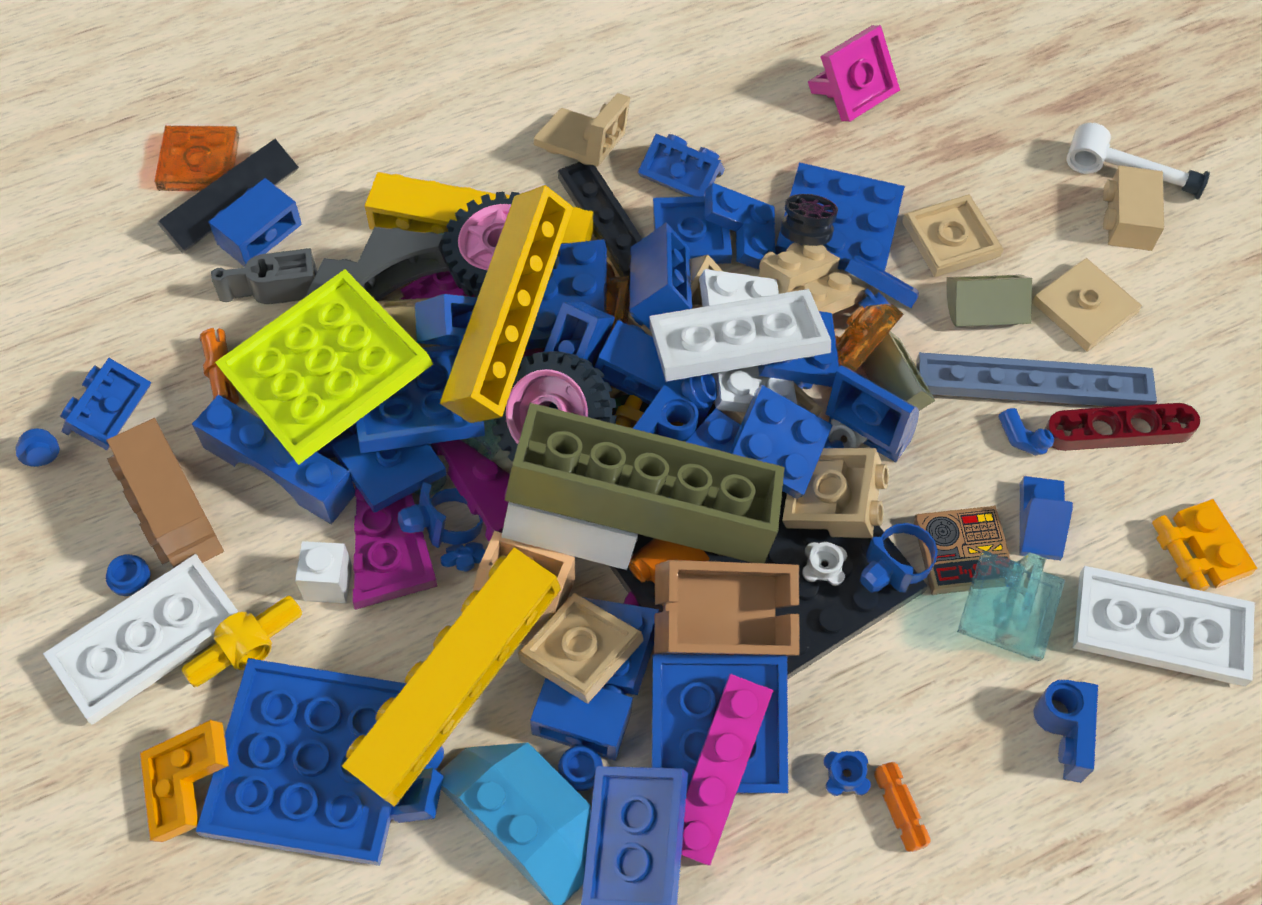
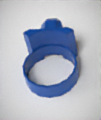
[398,482,483,548]
[860,523,938,593]

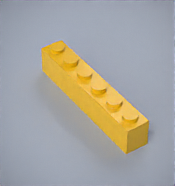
[364,172,593,244]
[440,185,573,423]
[342,547,561,807]

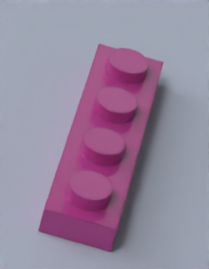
[681,674,773,866]

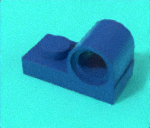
[633,385,698,442]
[1033,680,1098,783]

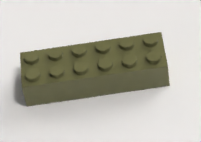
[505,403,785,564]

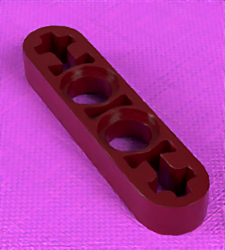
[1045,403,1200,451]

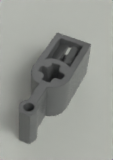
[211,248,317,304]

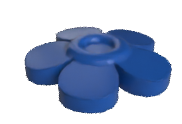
[441,542,486,572]

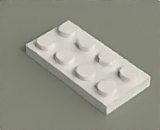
[699,269,797,413]
[649,289,831,381]
[43,554,238,725]
[1073,566,1255,687]

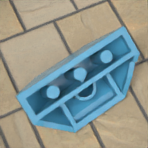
[440,742,591,905]

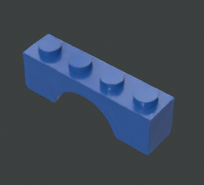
[192,395,355,525]

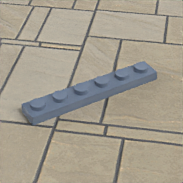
[916,352,1157,407]

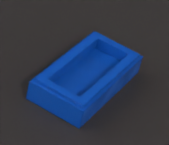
[845,255,919,308]

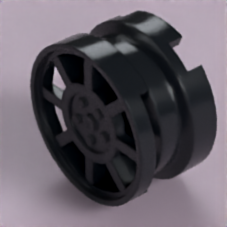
[780,194,838,246]

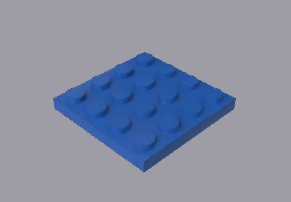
[196,658,406,866]

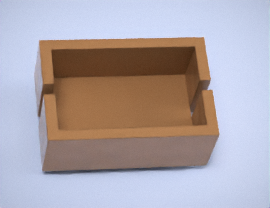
[107,417,225,568]
[654,560,799,656]

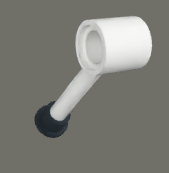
[1067,123,1210,200]

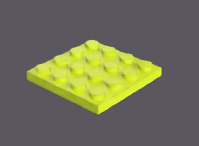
[215,269,433,465]

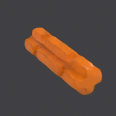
[874,762,931,852]

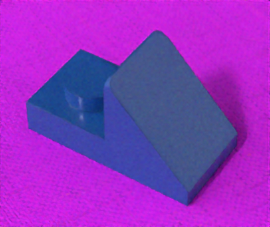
[1019,476,1073,561]

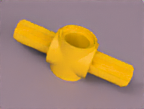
[182,596,302,687]

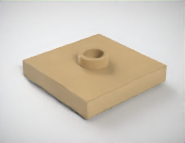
[902,194,1003,277]
[1032,258,1142,352]
[518,593,643,704]

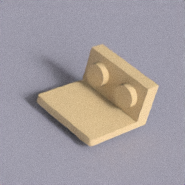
[533,93,630,166]

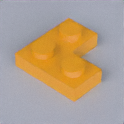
[140,720,229,842]

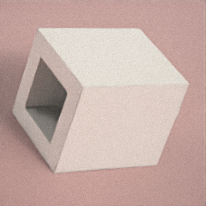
[295,541,352,603]

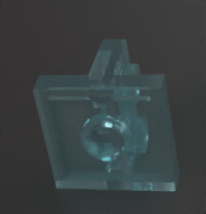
[957,551,1065,661]

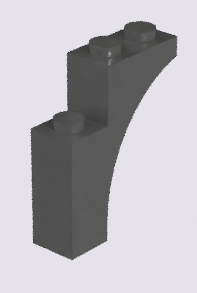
[305,227,449,301]

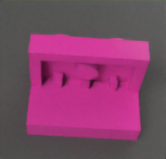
[807,25,900,122]

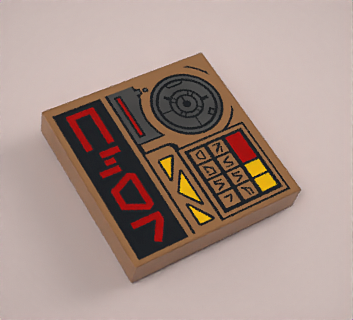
[913,506,1016,595]

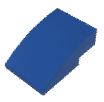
[825,365,919,462]

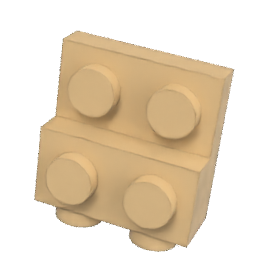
[758,243,865,314]
[782,448,889,538]

